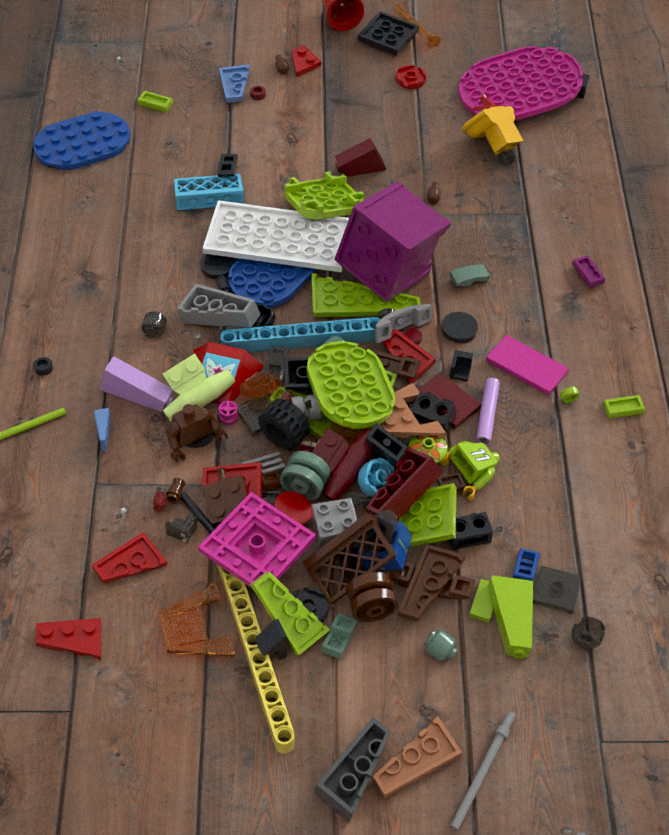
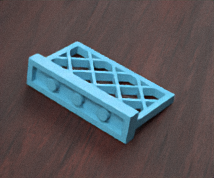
[174,174,244,210]

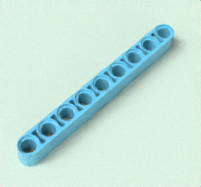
[220,317,381,352]

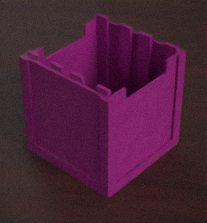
[334,181,452,302]

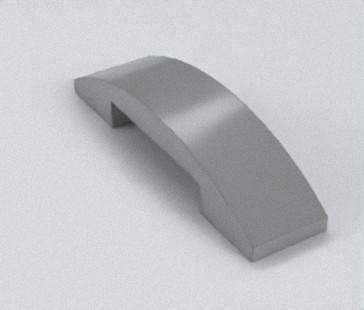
[375,304,432,343]

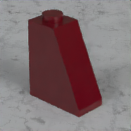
[335,138,386,177]

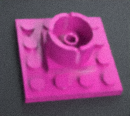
[198,492,316,588]

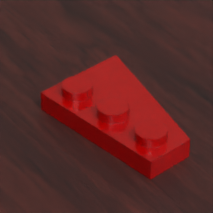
[35,618,101,660]

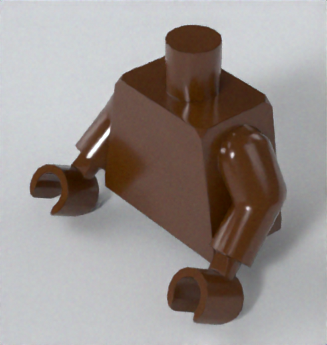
[166,404,228,463]

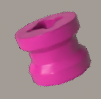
[218,401,238,425]

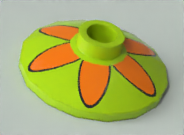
[409,435,447,463]

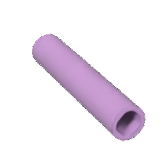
[476,378,500,446]

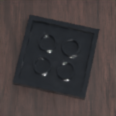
[358,11,419,55]

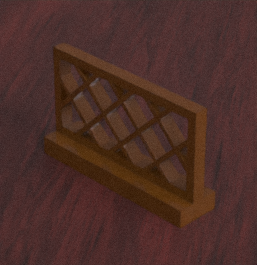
[303,513,397,604]

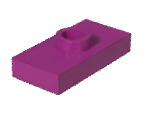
[572,255,605,288]

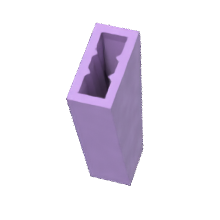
[99,356,174,412]

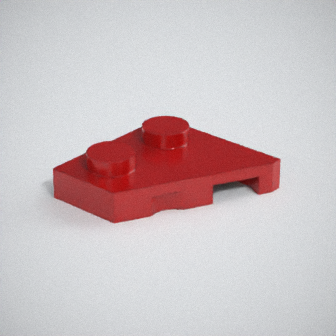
[291,45,322,77]

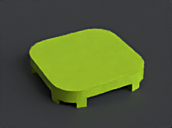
[284,172,364,220]

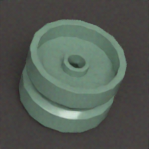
[280,451,330,501]

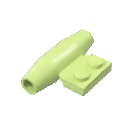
[162,353,235,423]

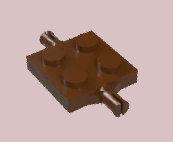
[203,467,248,525]

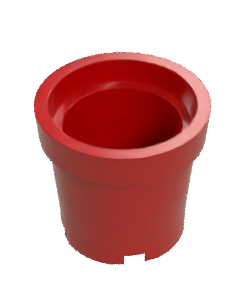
[322,0,364,31]

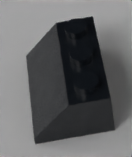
[284,357,312,390]

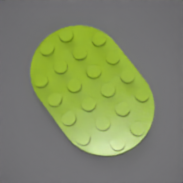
[307,341,395,429]

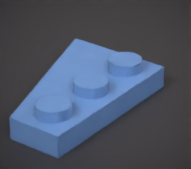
[219,64,250,103]

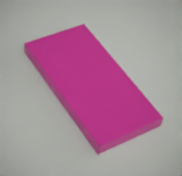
[486,335,569,395]

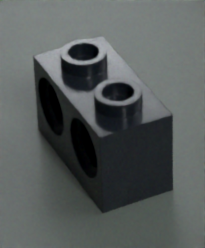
[411,392,458,431]
[449,512,493,550]

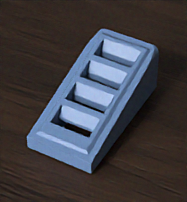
[94,408,111,452]

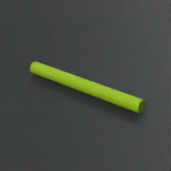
[0,407,66,440]

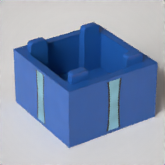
[356,522,412,571]

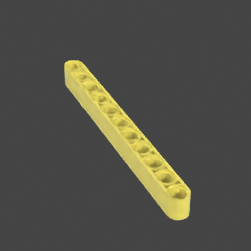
[217,564,295,754]

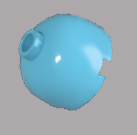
[357,458,395,498]

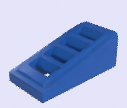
[513,548,540,582]

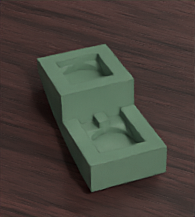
[449,264,491,286]
[321,613,358,659]

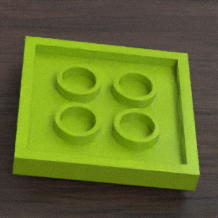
[397,483,457,547]

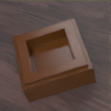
[262,471,282,491]

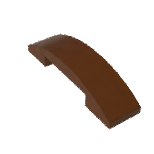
[353,342,421,379]
[389,562,475,600]

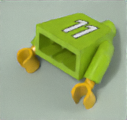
[440,441,500,501]

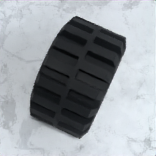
[258,398,311,451]

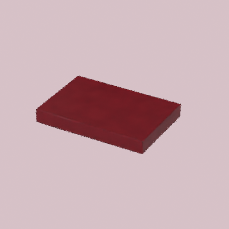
[418,373,481,429]

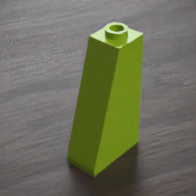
[488,575,533,659]

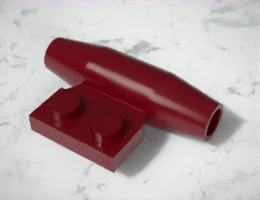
[312,428,372,501]

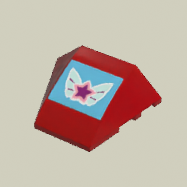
[193,342,264,404]

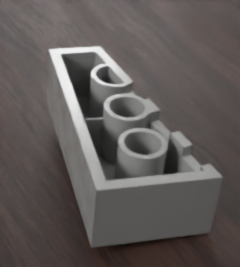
[176,284,260,328]

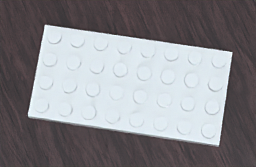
[202,200,349,272]

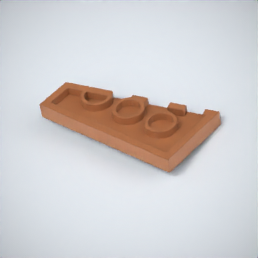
[372,716,462,798]

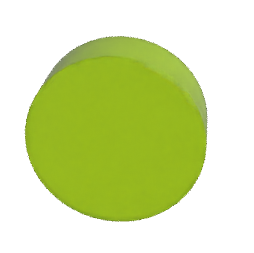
[560,387,580,403]

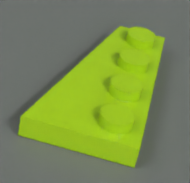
[250,572,330,655]

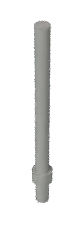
[450,711,516,831]

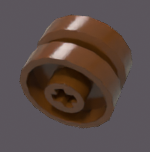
[346,572,398,622]

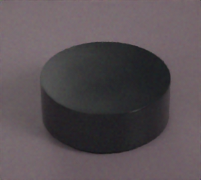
[33,357,53,376]

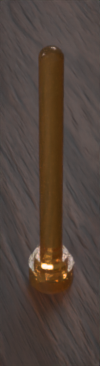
[396,3,441,47]

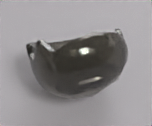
[571,617,605,650]

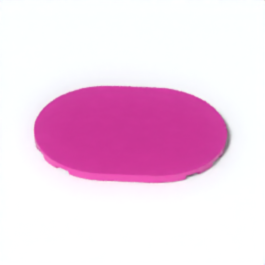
[459,46,583,121]

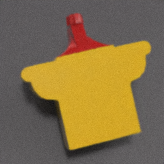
[461,94,523,156]

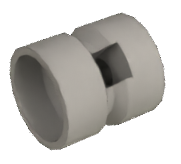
[291,395,321,420]

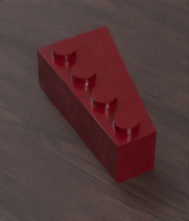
[366,447,443,522]

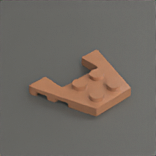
[379,383,446,439]

